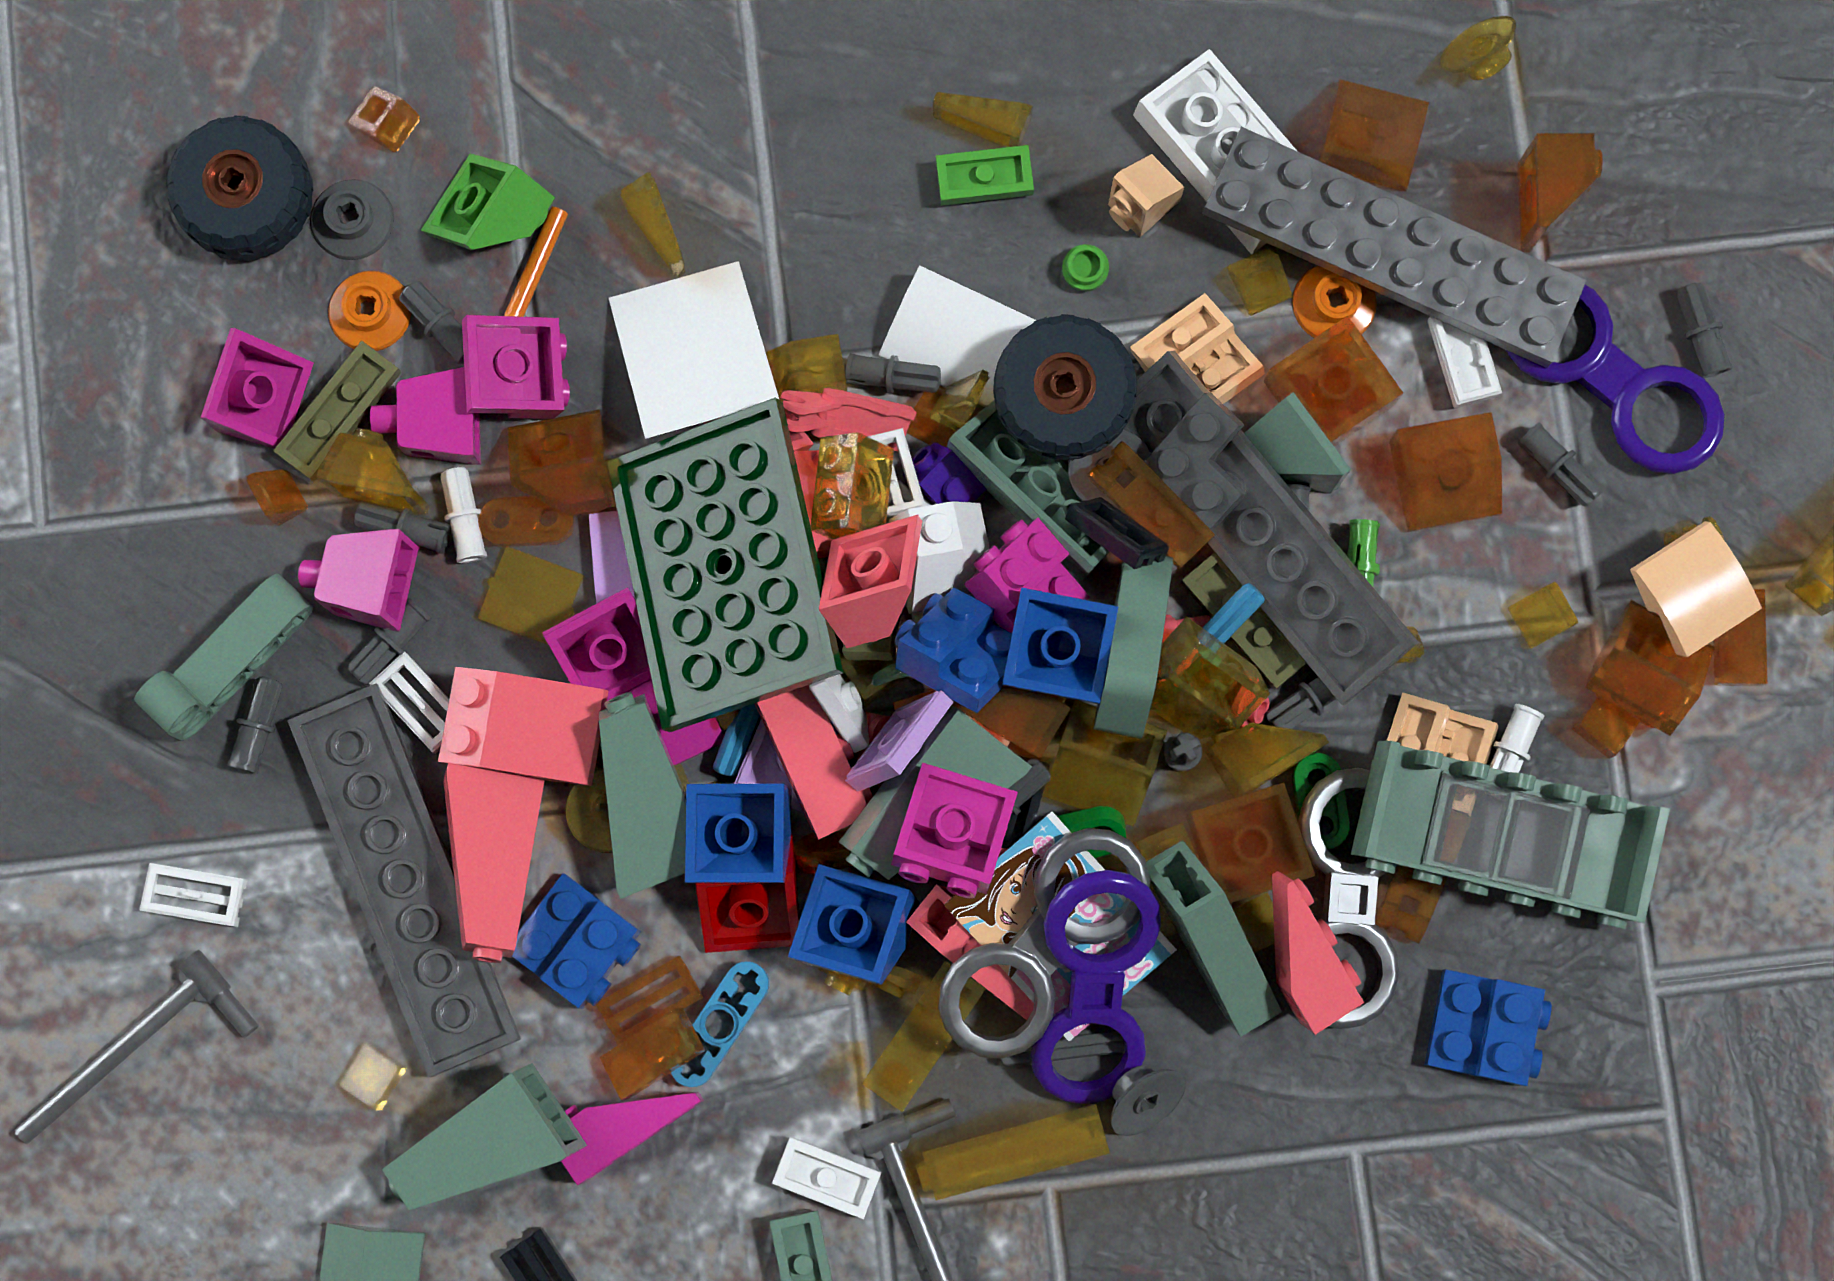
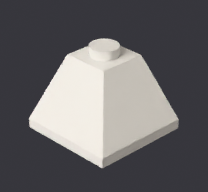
[889,501,990,614]

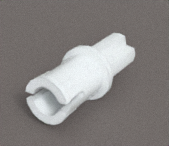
[440,467,487,563]
[1483,704,1544,800]

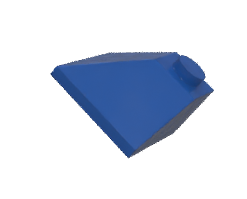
[1002,587,1119,704]
[685,783,792,883]
[788,864,920,985]

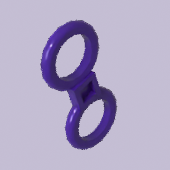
[1506,284,1725,474]
[1031,870,1161,1104]

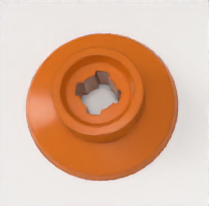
[1293,265,1377,344]
[328,270,412,351]

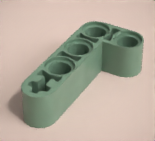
[1093,556,1173,739]
[134,573,313,741]

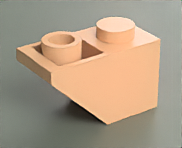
[1108,154,1184,237]

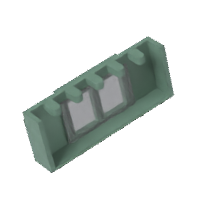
[1351,741,1670,929]

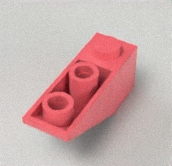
[1272,871,1364,1035]
[906,884,1034,1020]

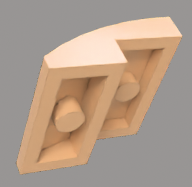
[1130,293,1265,404]
[1630,521,1762,657]
[1387,692,1499,817]

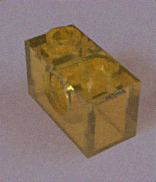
[810,433,894,540]

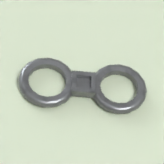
[1298,768,1400,1029]
[938,828,1151,1059]

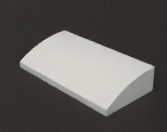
[1133,49,1297,254]
[879,265,1036,407]

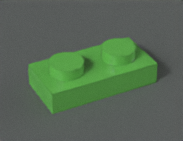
[936,145,1034,206]

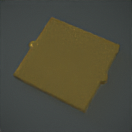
[478,546,584,646]

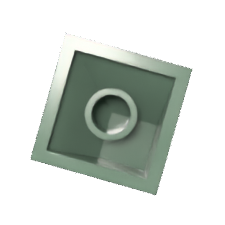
[1244,392,1351,494]

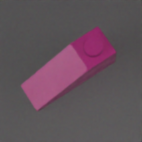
[561,1092,704,1185]

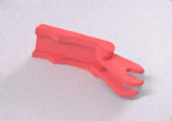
[780,388,917,452]

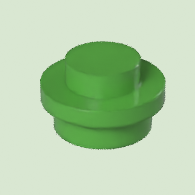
[1062,244,1109,292]

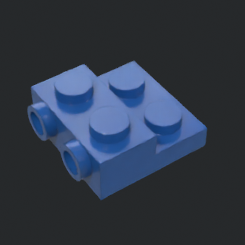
[895,587,1012,713]
[512,873,642,1009]
[1424,969,1552,1086]

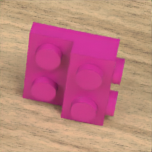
[462,315,570,419]
[964,517,1090,633]
[891,762,1018,898]

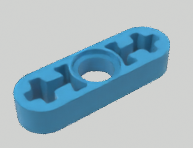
[670,961,770,1087]

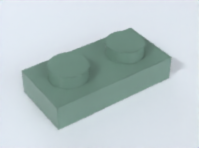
[769,1210,833,1281]

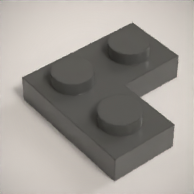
[1143,392,1247,529]

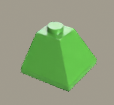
[421,153,555,250]

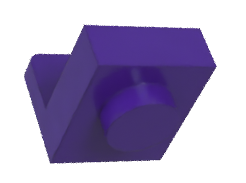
[903,443,986,504]

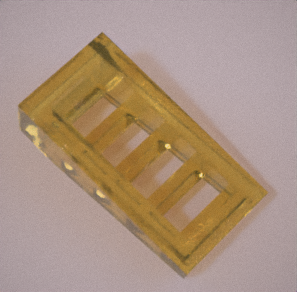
[933,92,1033,147]
[620,172,686,277]

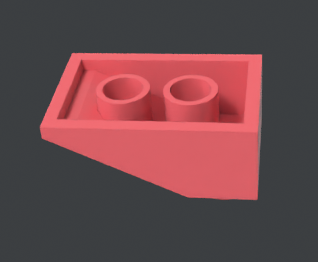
[438,667,609,786]

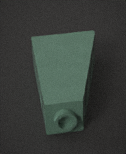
[599,692,686,899]
[839,705,1032,880]
[1146,840,1282,1037]
[382,1063,587,1210]

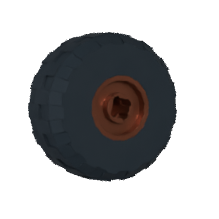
[166,115,314,261]
[993,314,1137,460]

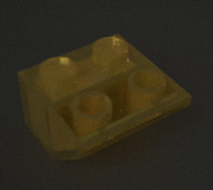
[1150,617,1270,739]
[1042,700,1168,827]

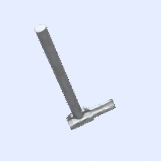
[15,950,259,1144]
[857,1098,956,1281]

